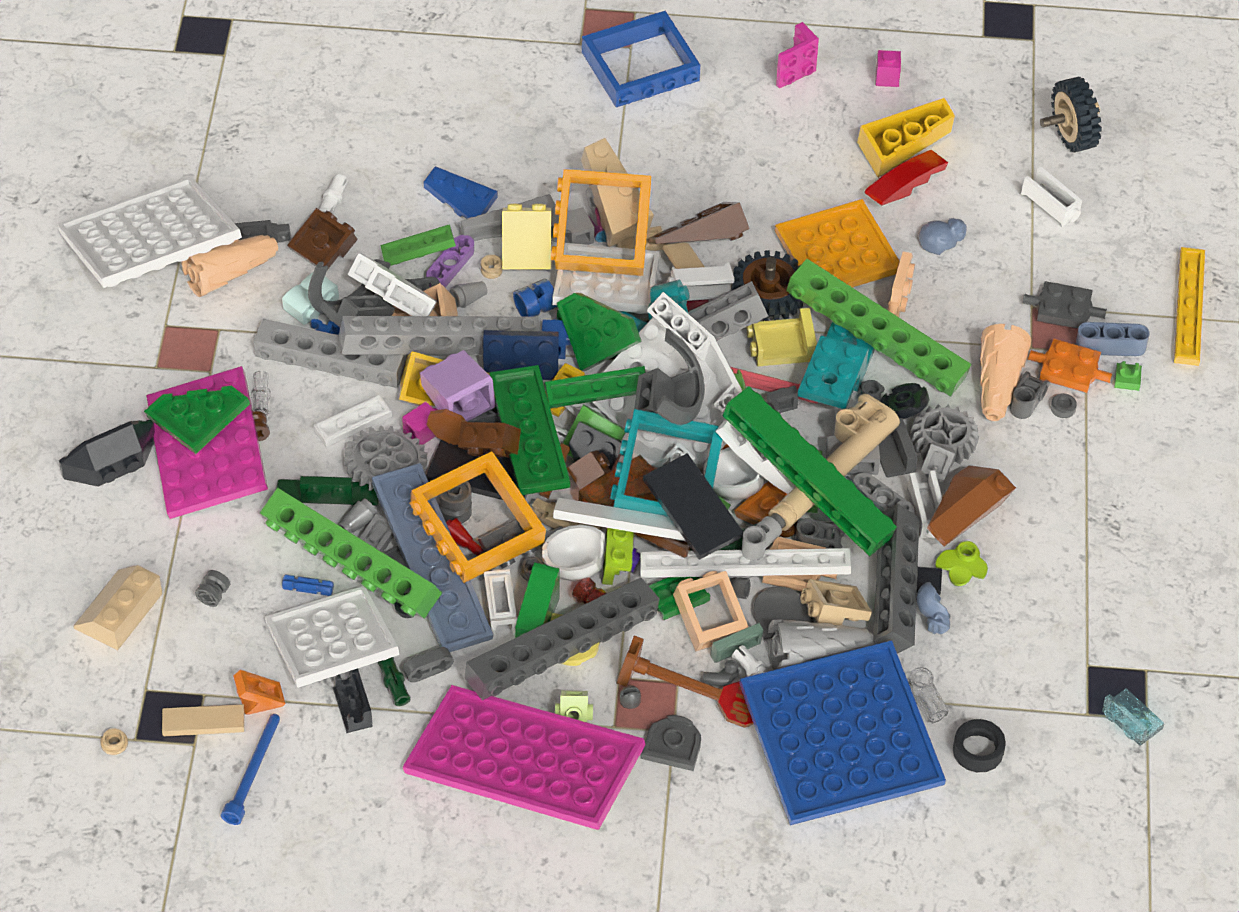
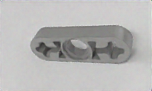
[853,473,915,514]

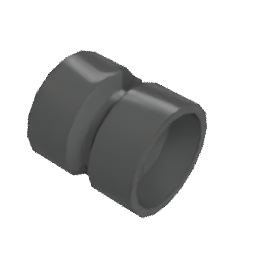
[438,481,472,523]

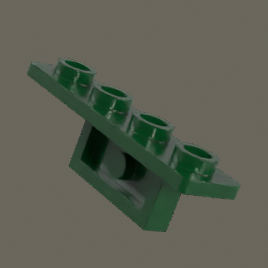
[277,476,379,506]

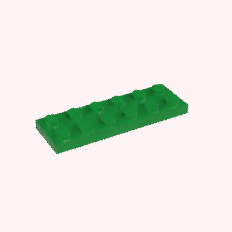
[489,365,570,495]

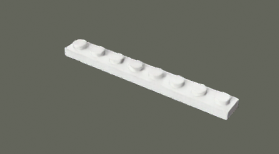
[641,548,851,578]

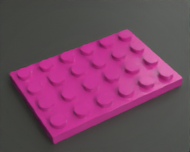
[146,366,268,519]

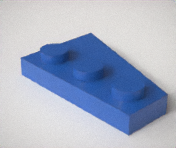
[424,166,498,219]

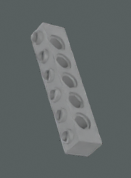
[254,319,406,388]

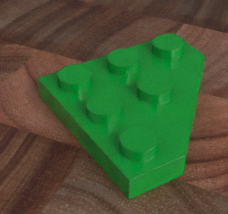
[556,293,642,371]
[144,386,251,454]

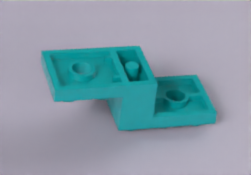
[798,321,875,409]

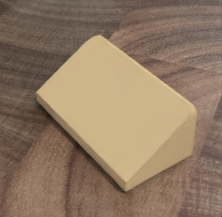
[662,242,704,269]

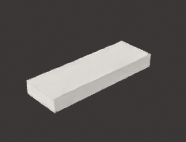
[313,395,392,447]

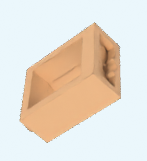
[673,571,748,652]

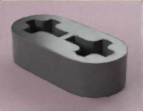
[402,647,454,682]

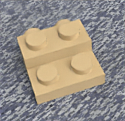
[801,579,872,625]

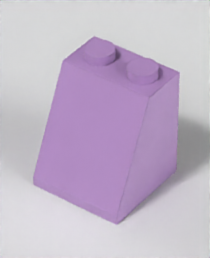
[420,350,495,421]

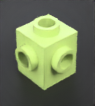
[555,690,593,722]

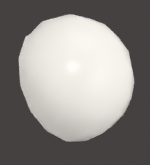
[704,447,764,501]
[542,525,606,582]

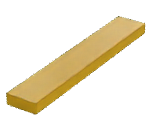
[1174,247,1205,366]

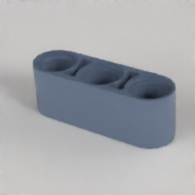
[1075,322,1150,357]

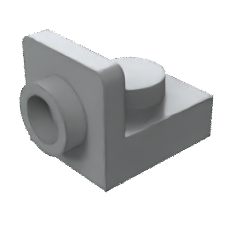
[921,442,957,481]

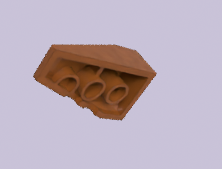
[927,465,1016,547]

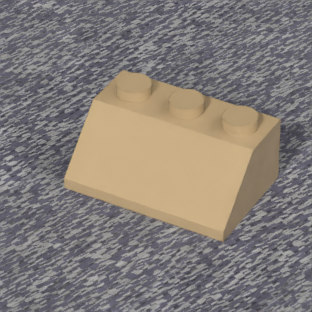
[74,565,162,650]

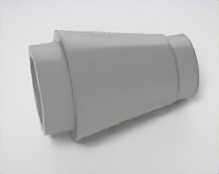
[450,281,487,308]
[339,499,378,533]

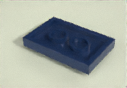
[483,330,559,380]

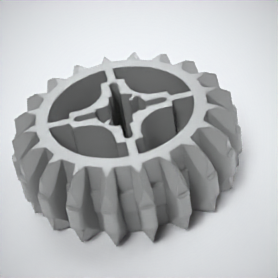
[910,404,979,466]

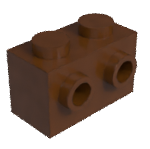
[458,422,521,457]

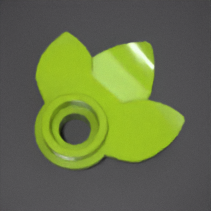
[935,541,988,586]

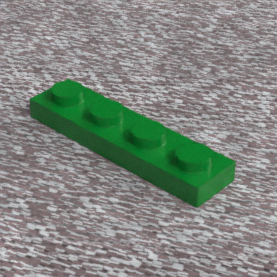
[545,366,646,409]

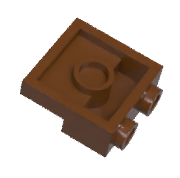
[287,208,358,270]

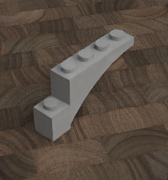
[460,194,594,245]

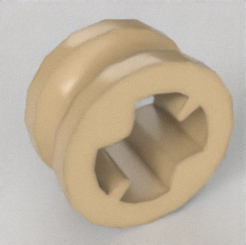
[481,255,503,279]

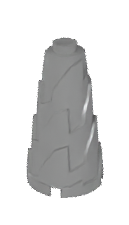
[768,619,874,670]

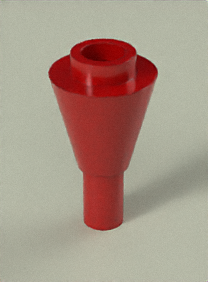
[446,518,484,556]

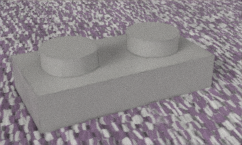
[351,514,394,565]

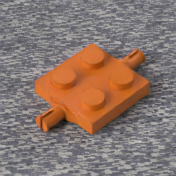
[1028,339,1112,393]

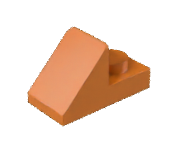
[233,670,286,715]

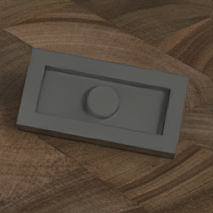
[879,418,918,478]

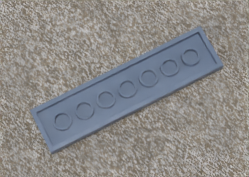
[372,463,493,652]

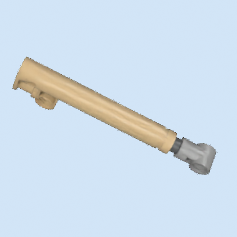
[742,394,900,561]

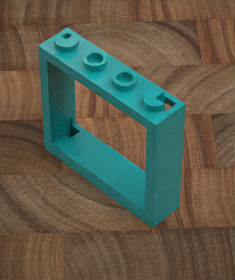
[610,409,723,516]

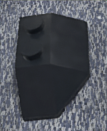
[59,420,155,487]

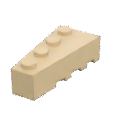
[581,138,654,247]

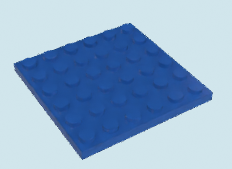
[739,641,946,826]

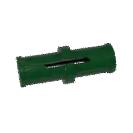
[377,657,411,706]

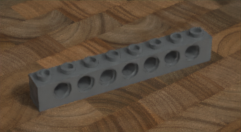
[465,577,659,700]

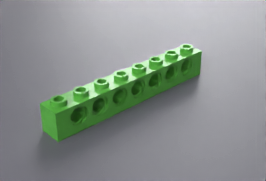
[787,259,972,397]
[260,488,442,619]

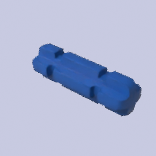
[282,574,334,596]

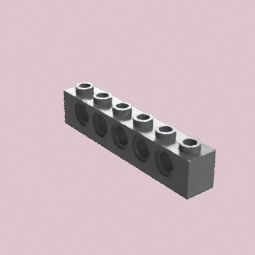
[873,504,919,654]

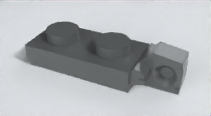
[234,220,291,243]

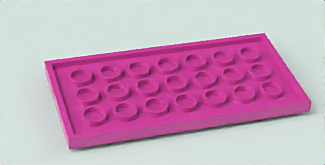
[403,685,645,830]

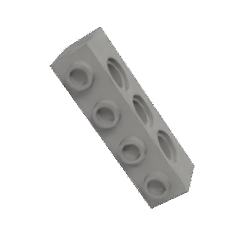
[688,281,768,341]

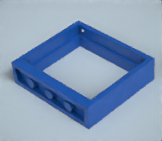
[582,11,701,108]

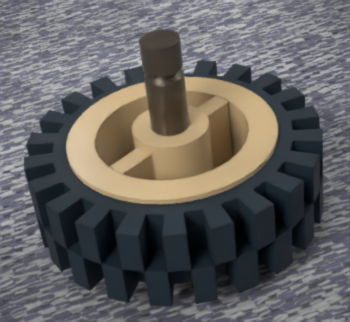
[1040,76,1102,153]

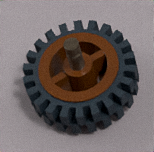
[731,250,803,321]

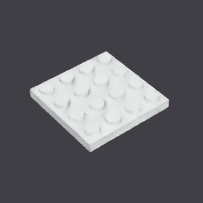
[552,243,660,314]
[265,586,399,688]

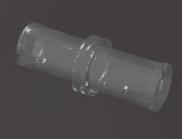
[251,371,271,417]

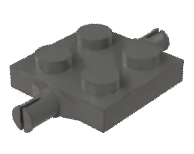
[1023,281,1107,328]

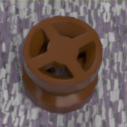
[252,411,270,441]

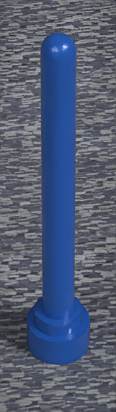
[221,714,280,825]

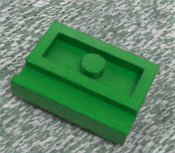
[649,577,711,620]

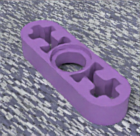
[426,235,474,288]

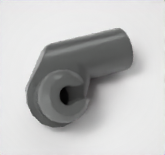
[703,660,740,686]

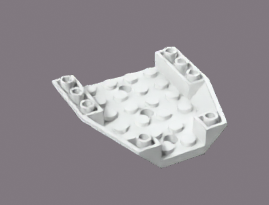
[565,292,743,469]

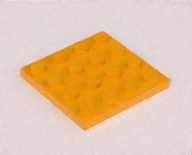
[775,199,900,288]

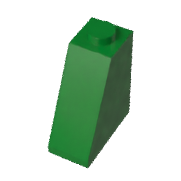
[515,562,560,638]

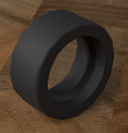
[953,719,1006,773]

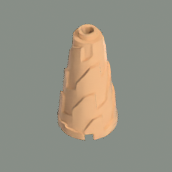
[181,235,278,297]
[980,324,1032,421]

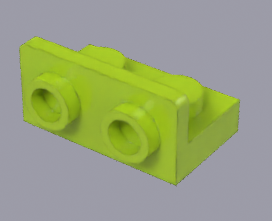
[602,528,633,585]

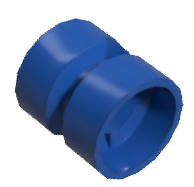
[513,279,558,317]

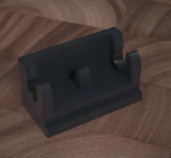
[333,668,373,733]

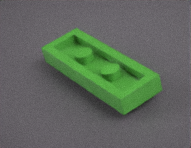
[380,224,456,266]

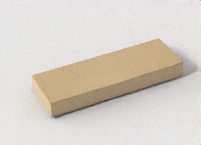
[162,704,244,736]

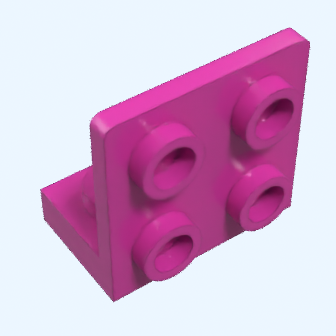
[776,22,819,88]

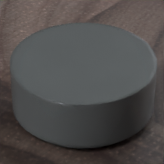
[1051,393,1077,418]

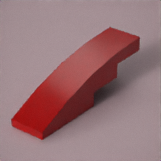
[864,150,948,206]

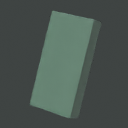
[710,623,763,663]

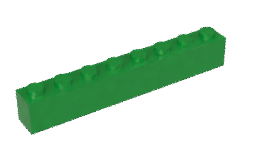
[722,386,897,557]

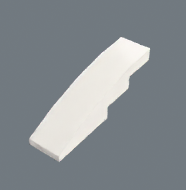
[348,253,437,316]
[716,419,796,494]

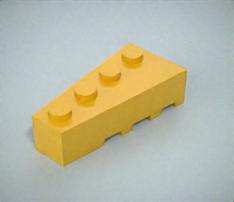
[857,98,955,178]

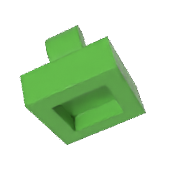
[1114,361,1142,391]

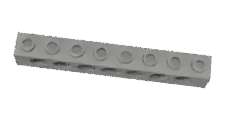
[339,316,541,355]

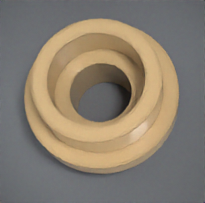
[100,728,128,755]

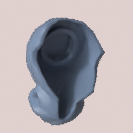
[919,218,967,255]
[916,582,951,634]

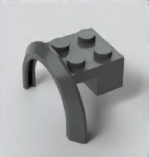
[308,259,395,327]
[634,328,705,425]

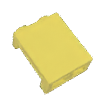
[502,204,551,269]
[746,308,817,367]

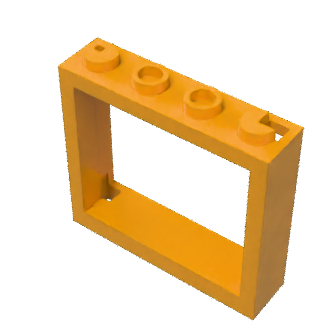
[551,169,651,276]
[409,451,546,583]

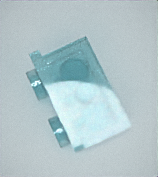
[1102,688,1164,746]

